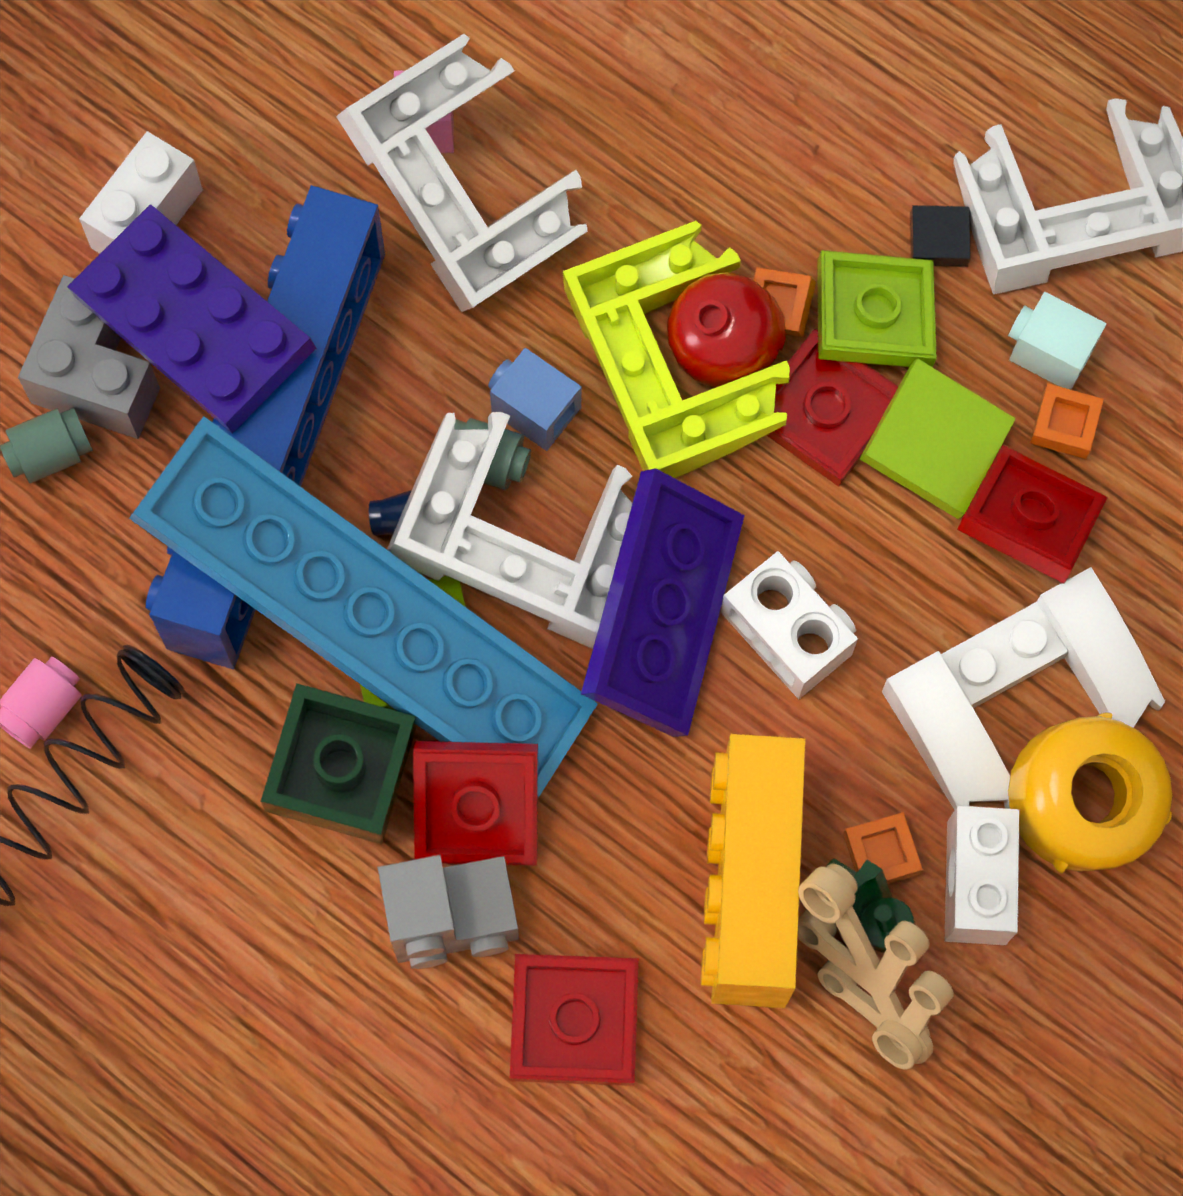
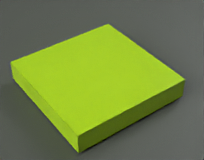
[817,250,936,367]
[860,358,1016,519]

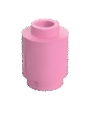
[0,656,82,749]

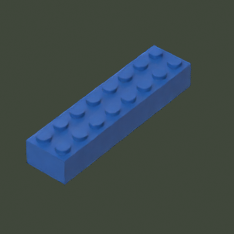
[146,185,385,670]

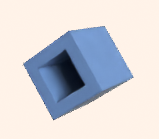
[488,348,582,451]

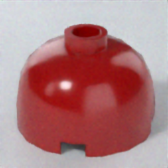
[667,272,786,389]

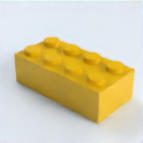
[701,734,805,1008]

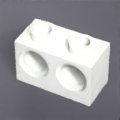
[721,551,858,700]

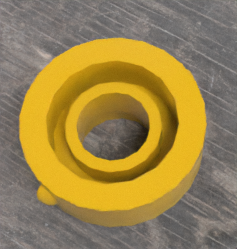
[1008,712,1172,874]

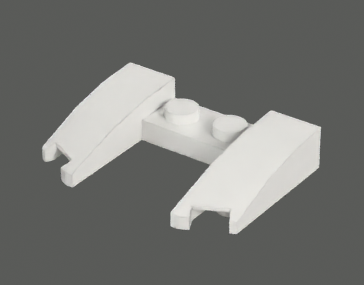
[336,34,587,312]
[954,98,1183,295]
[387,412,632,649]
[882,567,1165,810]

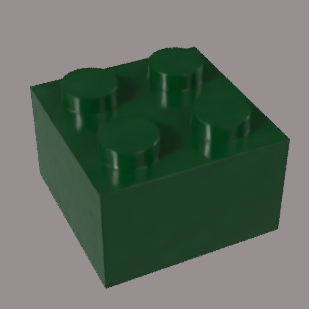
[261,683,416,844]

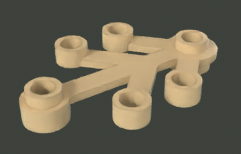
[797,864,954,1069]

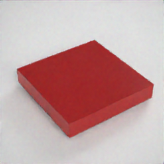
[766,329,898,487]
[957,445,1108,584]
[413,741,538,866]
[509,954,639,1086]

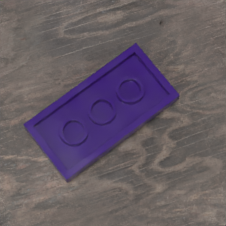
[67,204,316,434]
[581,468,745,737]

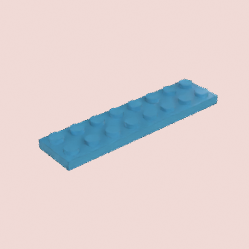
[129,416,598,798]

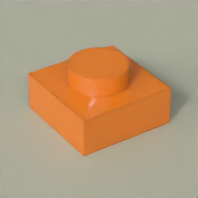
[754,267,816,337]
[1030,383,1104,459]
[843,812,923,884]

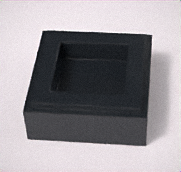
[910,205,970,267]

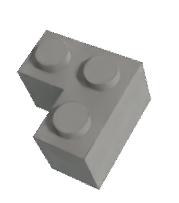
[18,275,160,439]
[378,855,519,969]

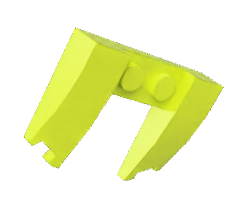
[563,221,790,478]

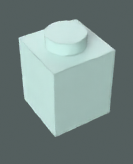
[1008,291,1107,390]

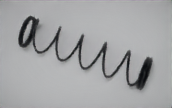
[0,645,185,906]

